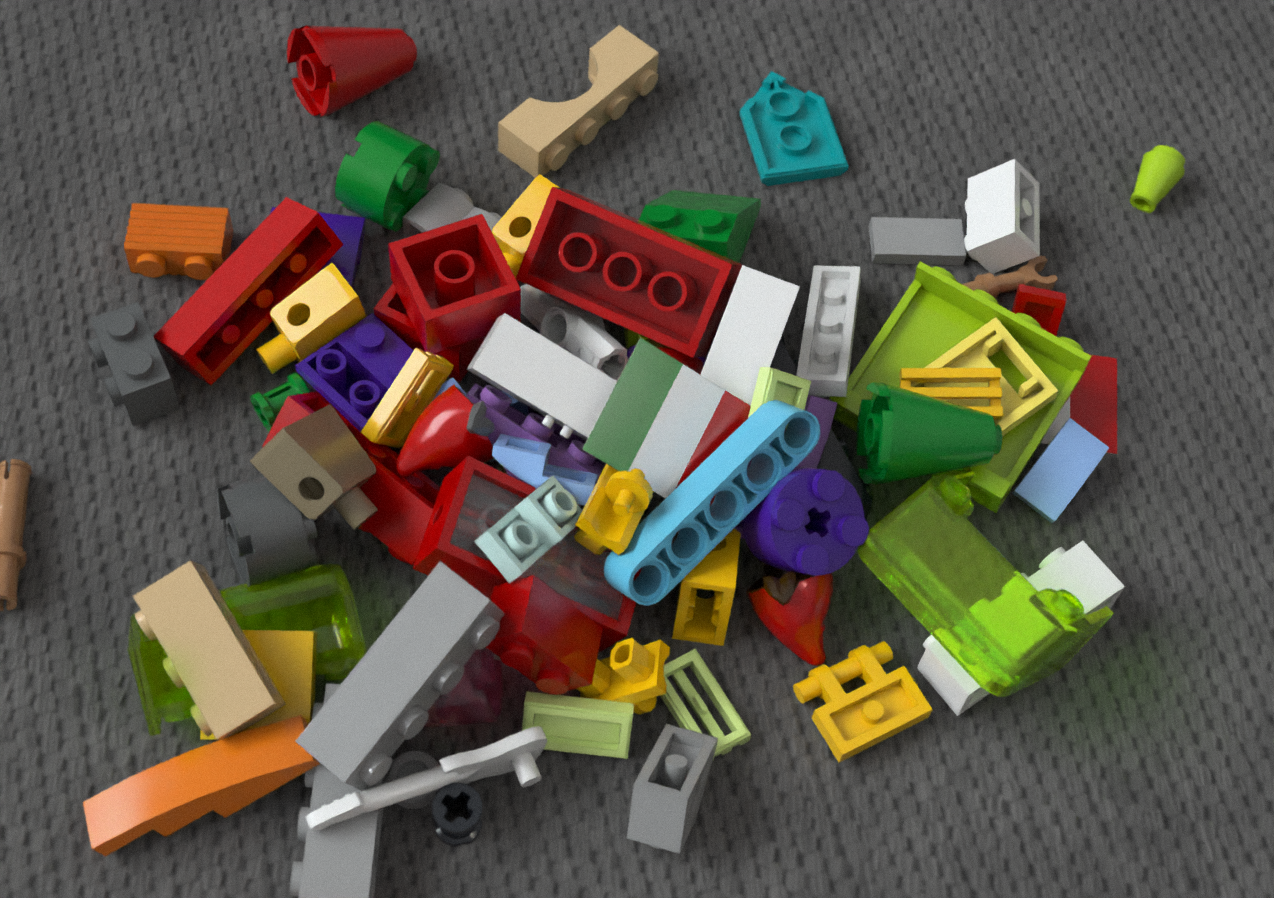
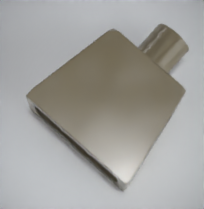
[250,405,378,530]

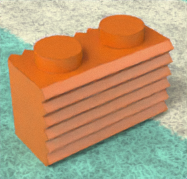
[124,203,233,280]

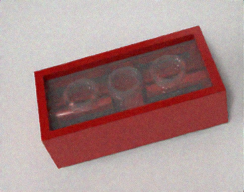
[413,456,642,653]

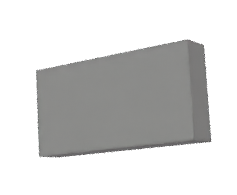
[869,217,966,265]

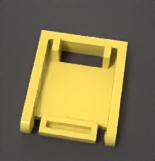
[911,317,1058,437]

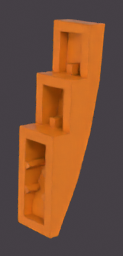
[83,715,319,857]

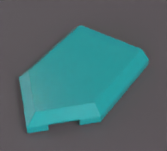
[739,71,849,186]

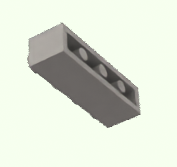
[295,561,505,791]
[290,684,386,898]

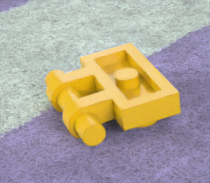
[793,641,933,763]

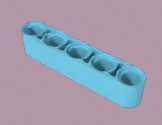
[604,400,820,606]

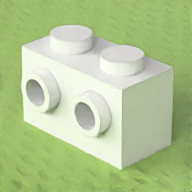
[964,159,1040,273]

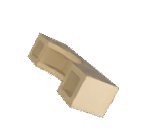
[498,25,659,178]

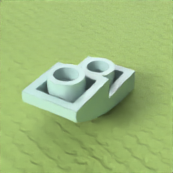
[474,476,582,583]

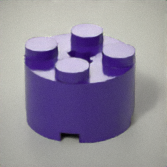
[742,467,869,576]

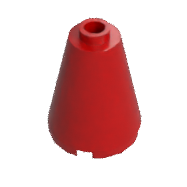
[287,26,417,117]

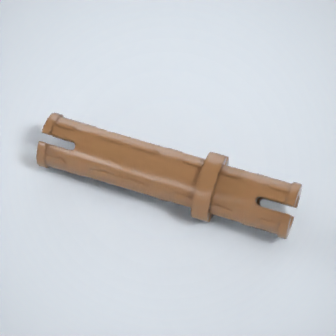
[0,459,32,612]

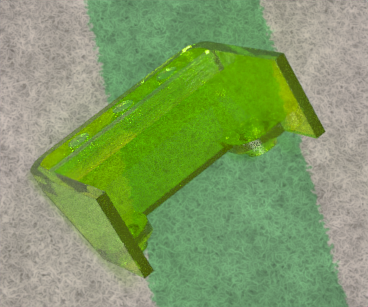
[857,468,1114,697]
[128,564,367,736]

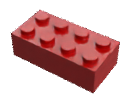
[516,187,744,358]

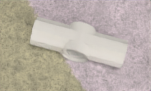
[520,284,629,380]

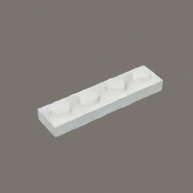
[796,265,861,397]

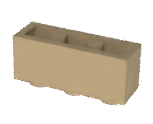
[133,560,286,740]

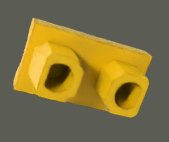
[574,464,654,555]
[576,638,670,714]

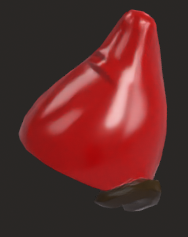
[746,565,833,666]

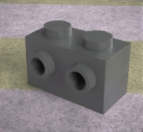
[88,302,180,426]

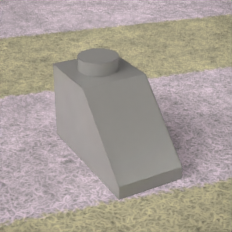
[627,724,718,854]

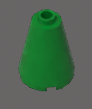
[856,382,1002,485]

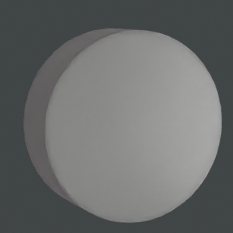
[386,751,440,809]

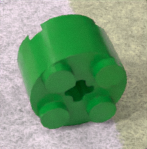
[335,121,440,232]

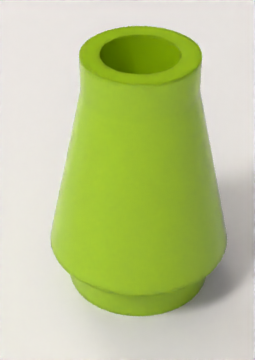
[1130,145,1185,213]

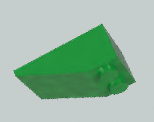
[639,190,761,263]

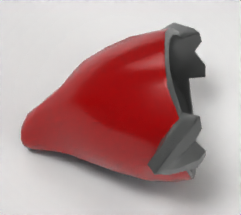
[396,385,495,477]

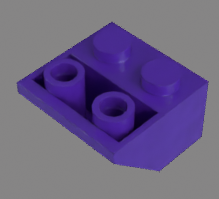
[296,313,414,432]

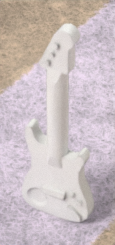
[306,726,547,832]

